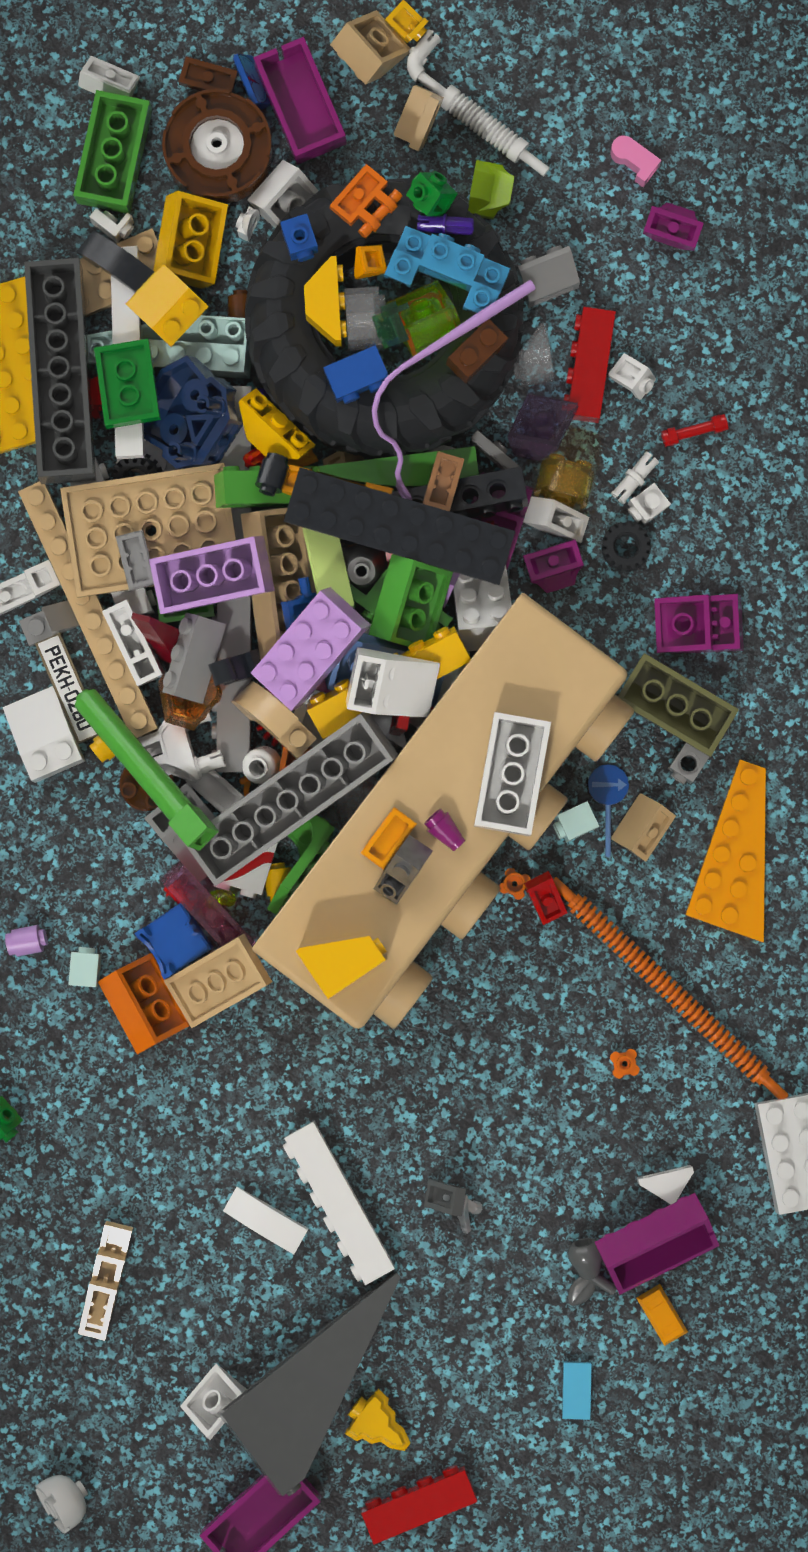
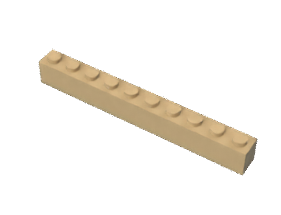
[18,481,159,739]

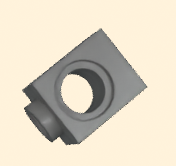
[668,742,709,785]

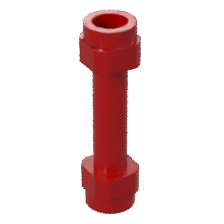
[661,414,729,447]

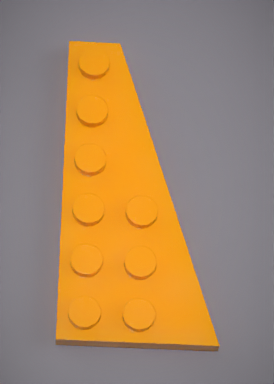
[685,760,766,943]

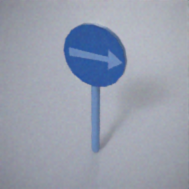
[588,764,629,857]

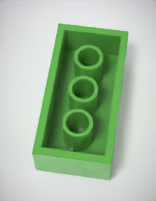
[73,90,152,214]

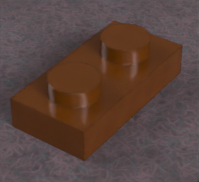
[178,56,238,93]

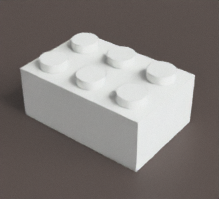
[453,565,512,651]

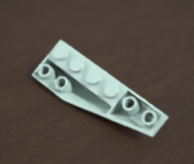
[87,315,251,379]

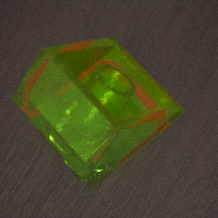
[386,280,461,357]

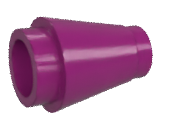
[424,809,465,851]

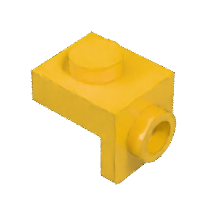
[384,0,428,43]

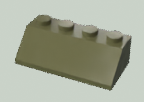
[618,653,739,757]

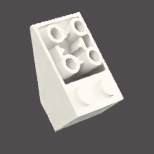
[346,647,440,717]

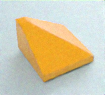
[354,245,387,279]

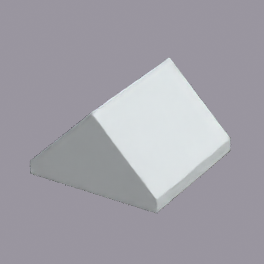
[180,1364,247,1440]

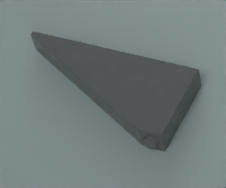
[217,1273,401,1496]

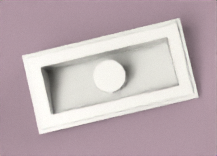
[78,56,140,97]

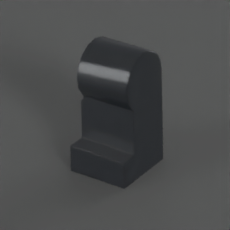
[208,649,261,686]

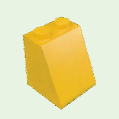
[296,936,387,999]

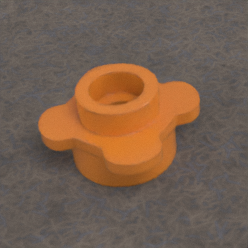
[499,868,530,900]
[610,1049,640,1079]

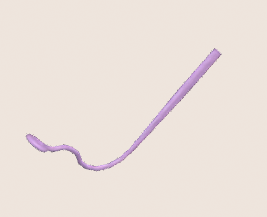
[372,280,536,501]

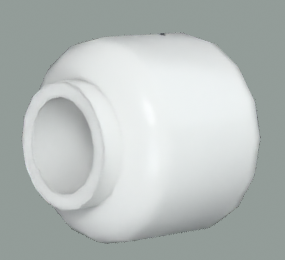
[242,746,281,784]

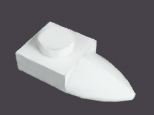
[235,207,260,242]

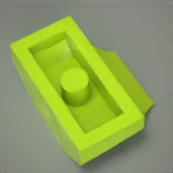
[468,160,515,220]

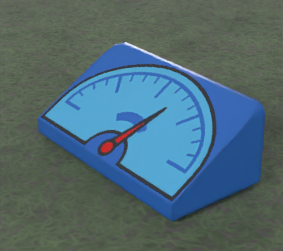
[233,54,271,110]

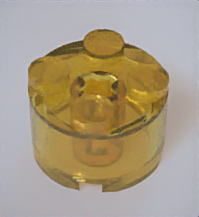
[534,453,595,509]

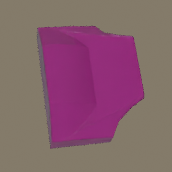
[643,202,704,251]
[523,539,584,593]

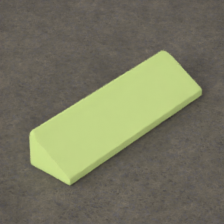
[302,528,354,608]

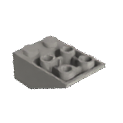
[144,783,216,883]

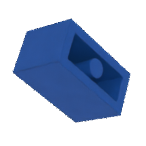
[323,345,388,404]

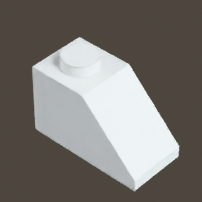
[523,496,589,543]

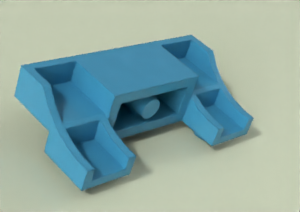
[384,226,510,313]

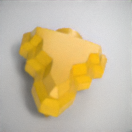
[345,1388,411,1451]

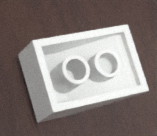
[3,686,85,783]

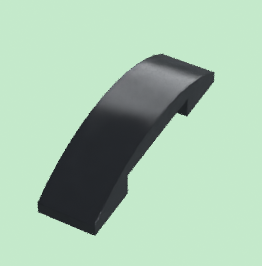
[76,231,154,292]

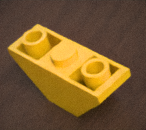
[304,256,347,346]
[238,388,315,459]

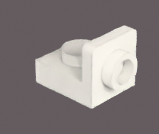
[89,208,134,243]
[608,353,656,400]
[628,483,671,525]

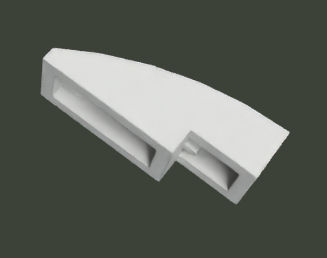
[223,1187,308,1254]

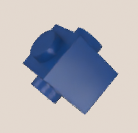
[280,214,318,262]

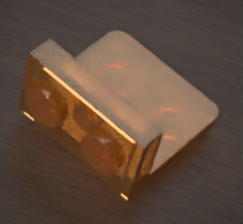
[158,675,222,730]

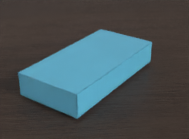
[562,1361,592,1420]

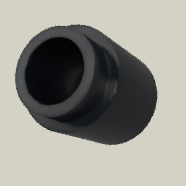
[255,453,289,497]

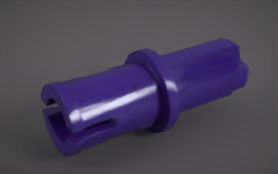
[417,214,474,235]

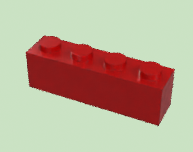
[562,307,616,423]
[361,1465,478,1545]

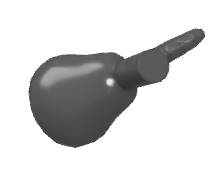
[567,1238,617,1306]

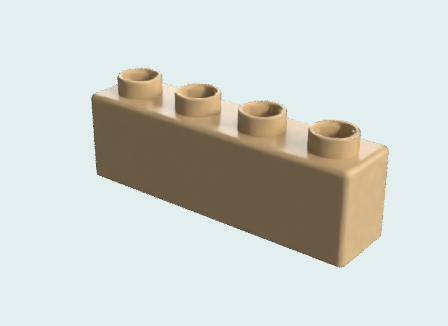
[252,593,635,1029]

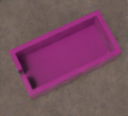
[253,37,347,165]
[594,1193,719,1295]
[199,1474,322,1552]

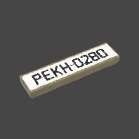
[35,633,98,744]

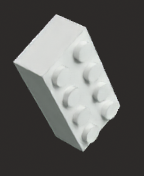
[474,712,551,836]
[754,1093,808,1215]

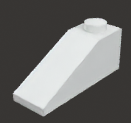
[102,599,166,686]

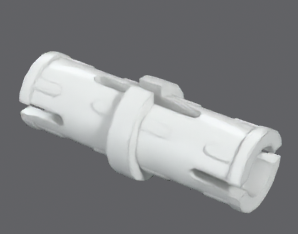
[611,451,659,504]

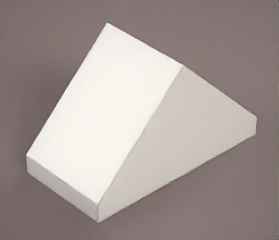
[637,1165,694,1204]

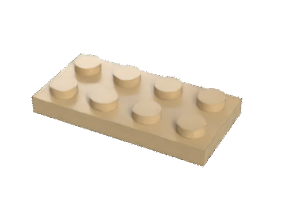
[80,228,158,317]
[164,934,272,1028]

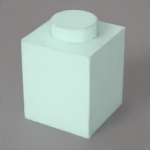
[68,947,102,987]

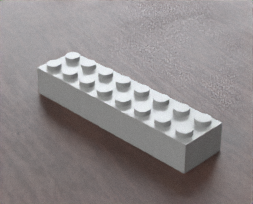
[184,712,399,887]

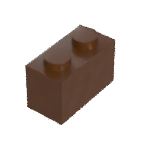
[446,319,508,384]

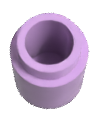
[5,925,48,957]

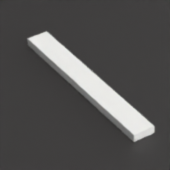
[111,246,145,459]

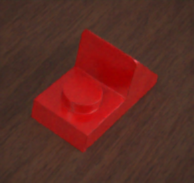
[524,871,568,925]

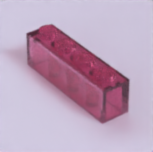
[160,861,256,947]

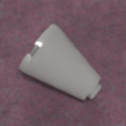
[342,544,388,594]

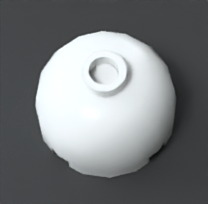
[35,1475,88,1534]

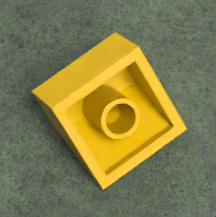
[125,263,209,347]

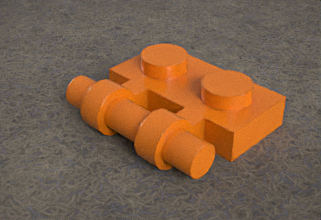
[330,164,403,238]

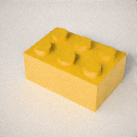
[153,191,228,289]

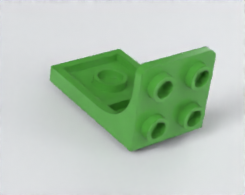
[267,815,335,915]

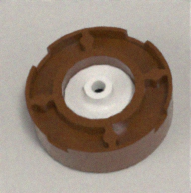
[162,89,273,204]

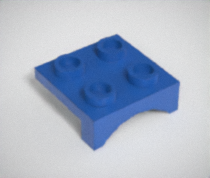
[134,902,213,980]

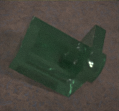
[372,301,410,349]

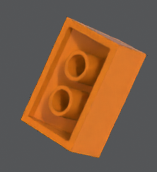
[98,953,190,1054]

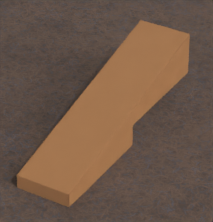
[422,451,464,512]

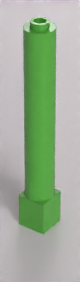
[75,689,219,851]

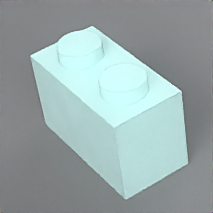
[553,801,599,843]

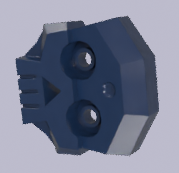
[144,355,243,469]

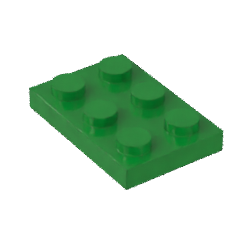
[94,338,161,429]

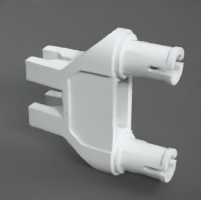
[138,704,226,781]

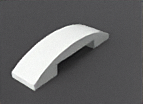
[0,560,60,615]

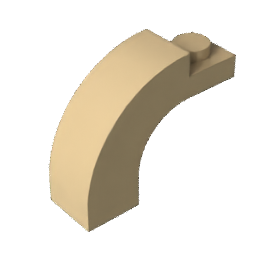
[231,682,317,759]

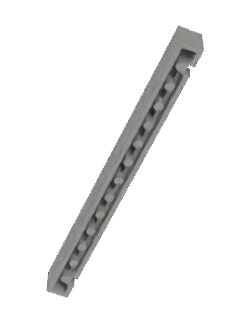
[211,386,253,772]

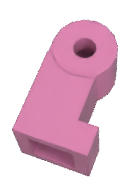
[610,136,661,187]

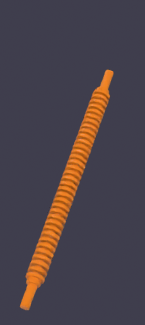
[553,877,789,1099]

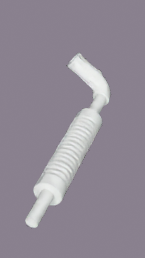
[407,29,550,177]

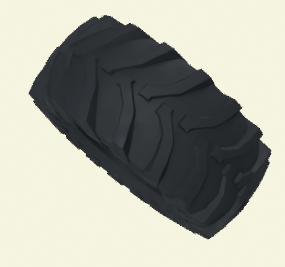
[245,175,524,459]

